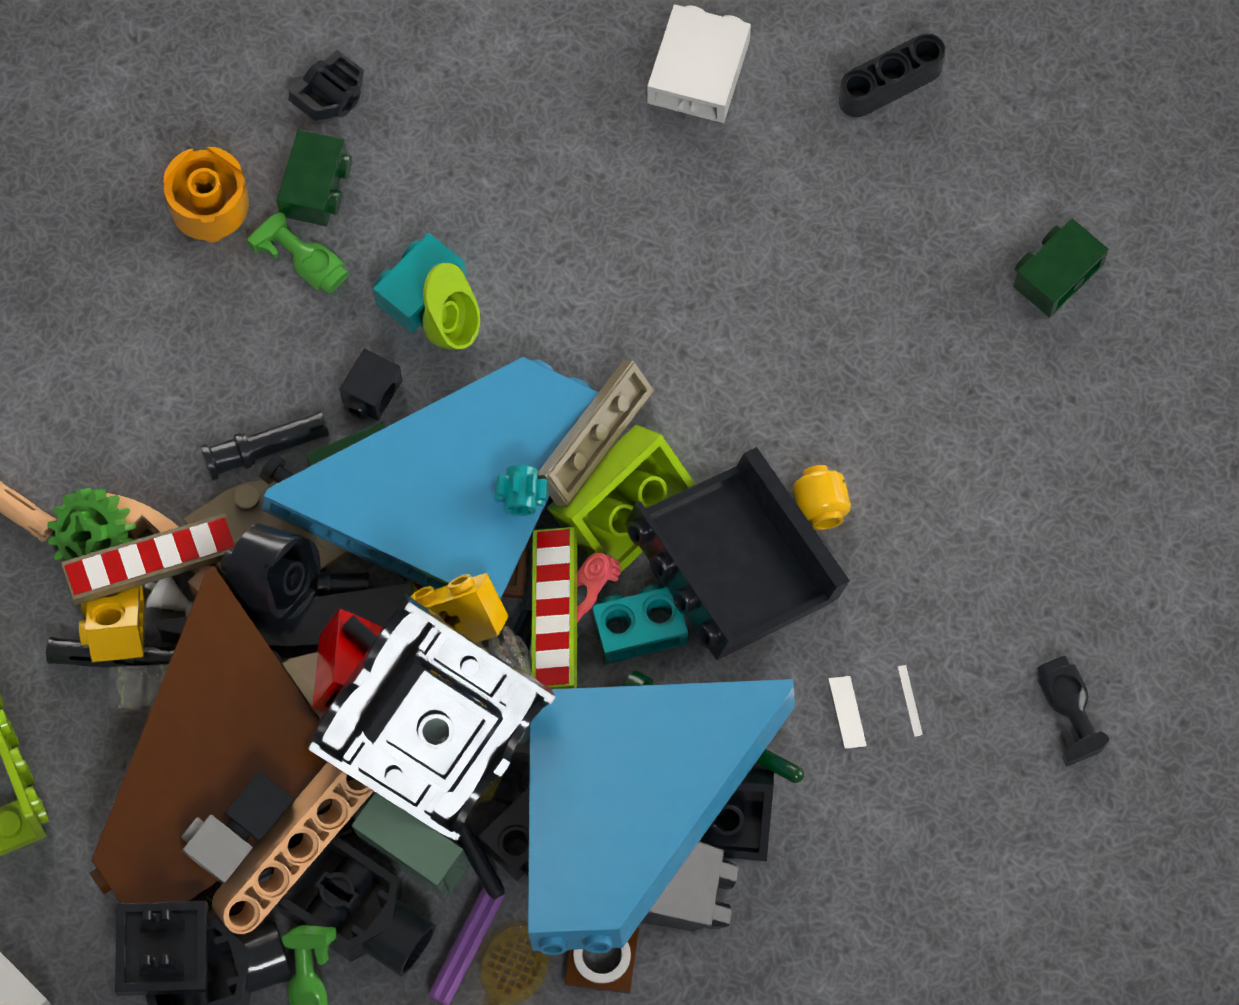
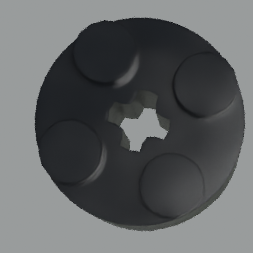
[221,523,321,620]

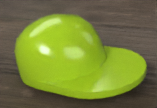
[423,263,480,350]

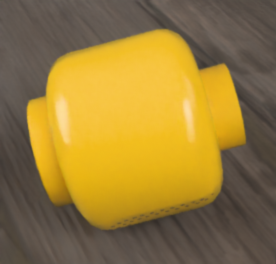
[792,465,851,530]

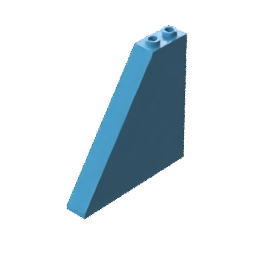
[261,357,598,600]
[528,679,795,955]

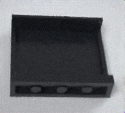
[625,447,850,660]

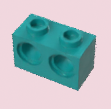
[592,584,688,665]

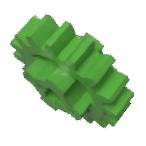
[47,488,136,561]

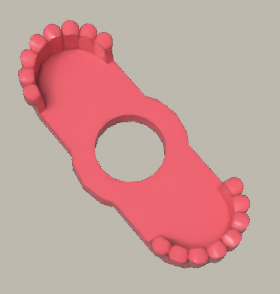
[577,553,621,638]

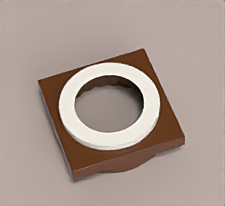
[565,927,639,994]

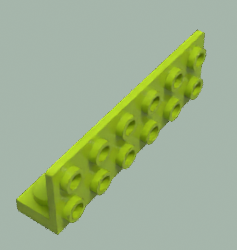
[0,694,50,856]

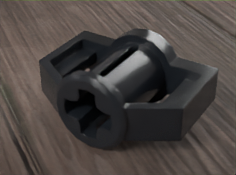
[288,50,364,121]

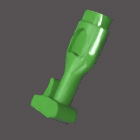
[247,212,349,295]
[282,925,337,1005]

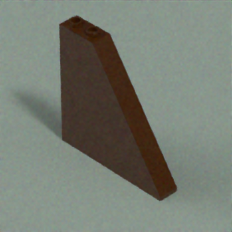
[89,566,354,912]

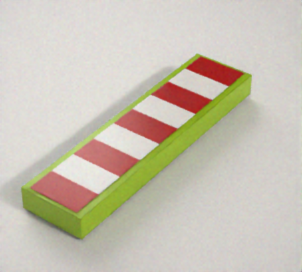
[532,527,577,689]

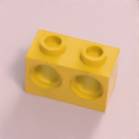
[79,585,145,662]

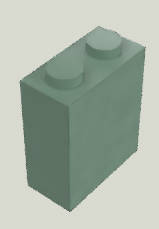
[351,792,471,900]

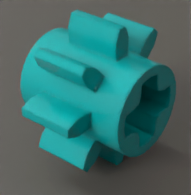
[494,465,547,516]

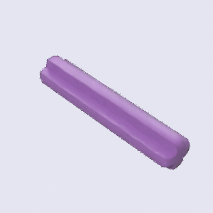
[429,887,505,1005]

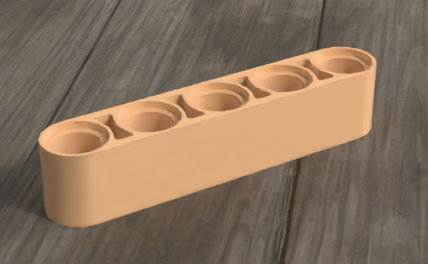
[212,762,373,934]

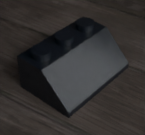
[699,763,774,861]

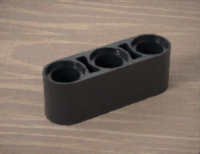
[839,33,946,117]

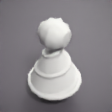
[145,576,194,617]

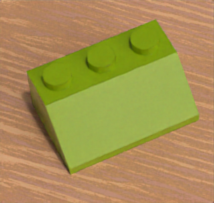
[547,424,696,572]

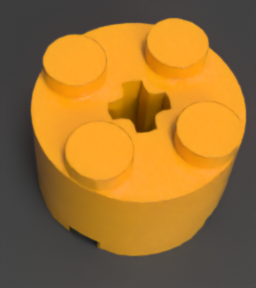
[163,147,250,242]

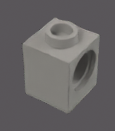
[181,815,253,884]

